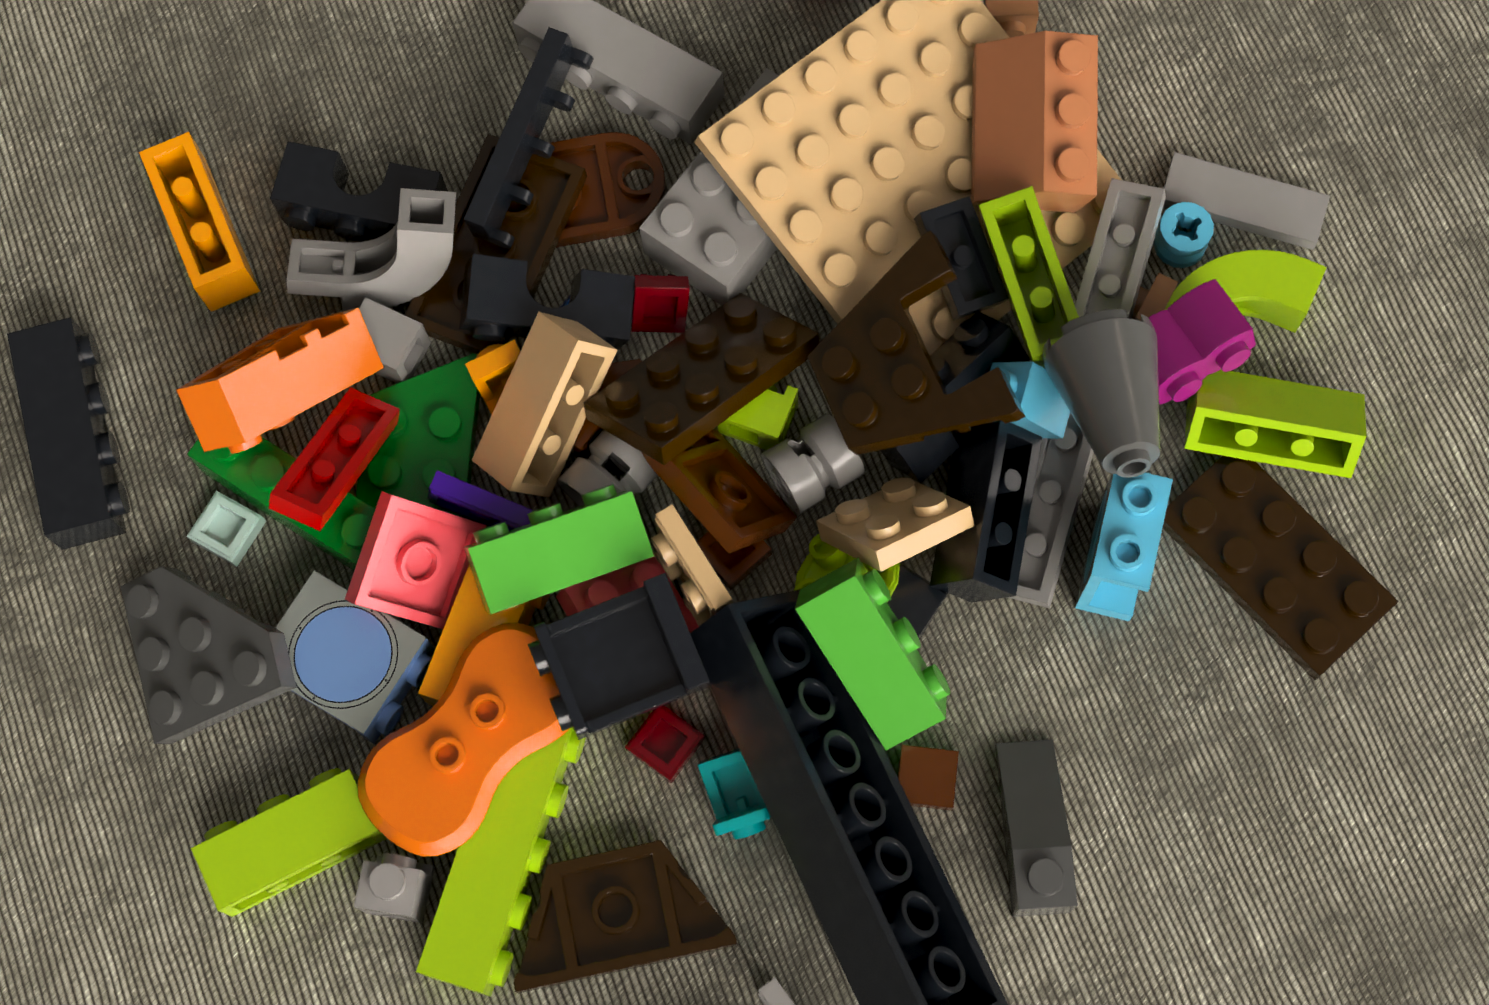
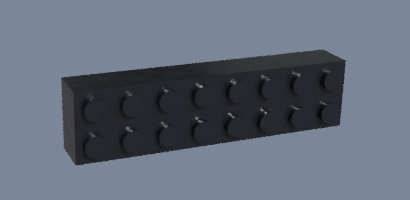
[690,589,1008,1005]

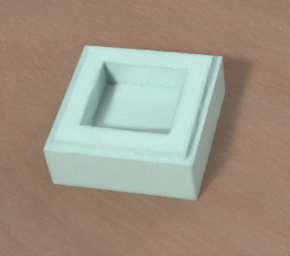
[186,491,266,567]

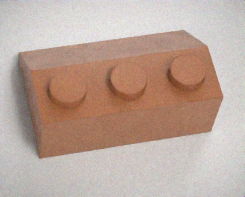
[971,31,1098,213]

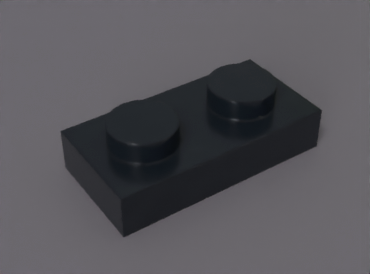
[914,196,1009,321]

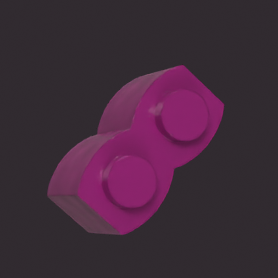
[1149,279,1256,405]

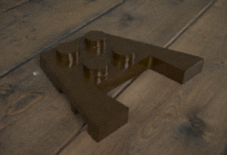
[807,230,1026,455]

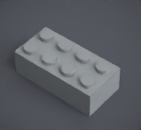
[639,68,779,306]

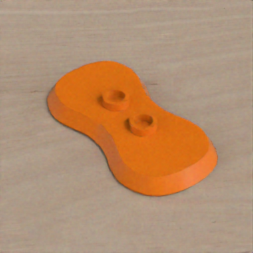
[358,623,570,857]

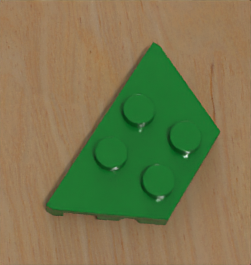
[356,354,480,518]

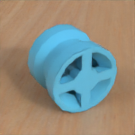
[1153,202,1214,268]

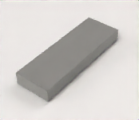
[1163,152,1330,250]

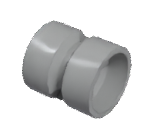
[761,413,865,515]
[557,429,658,506]

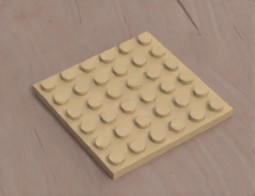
[694,0,1121,355]

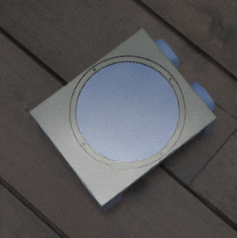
[275,570,435,744]

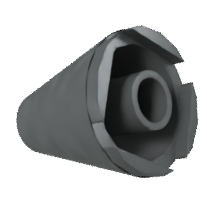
[1042,309,1160,478]

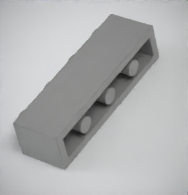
[512,0,725,145]

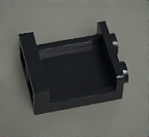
[528,573,710,740]

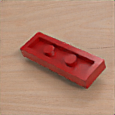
[269,387,400,531]

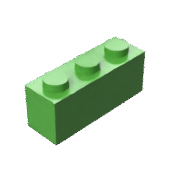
[464,484,654,614]
[795,557,950,750]

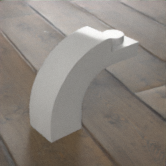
[287,188,456,311]

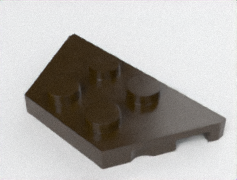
[513,840,738,993]

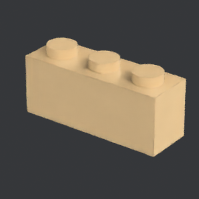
[472,312,617,497]

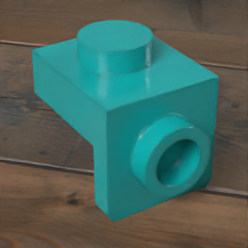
[698,749,771,840]

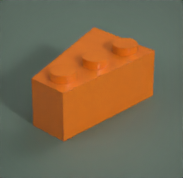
[176,307,384,454]

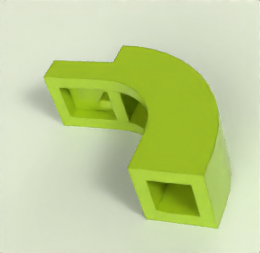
[1164,250,1327,333]

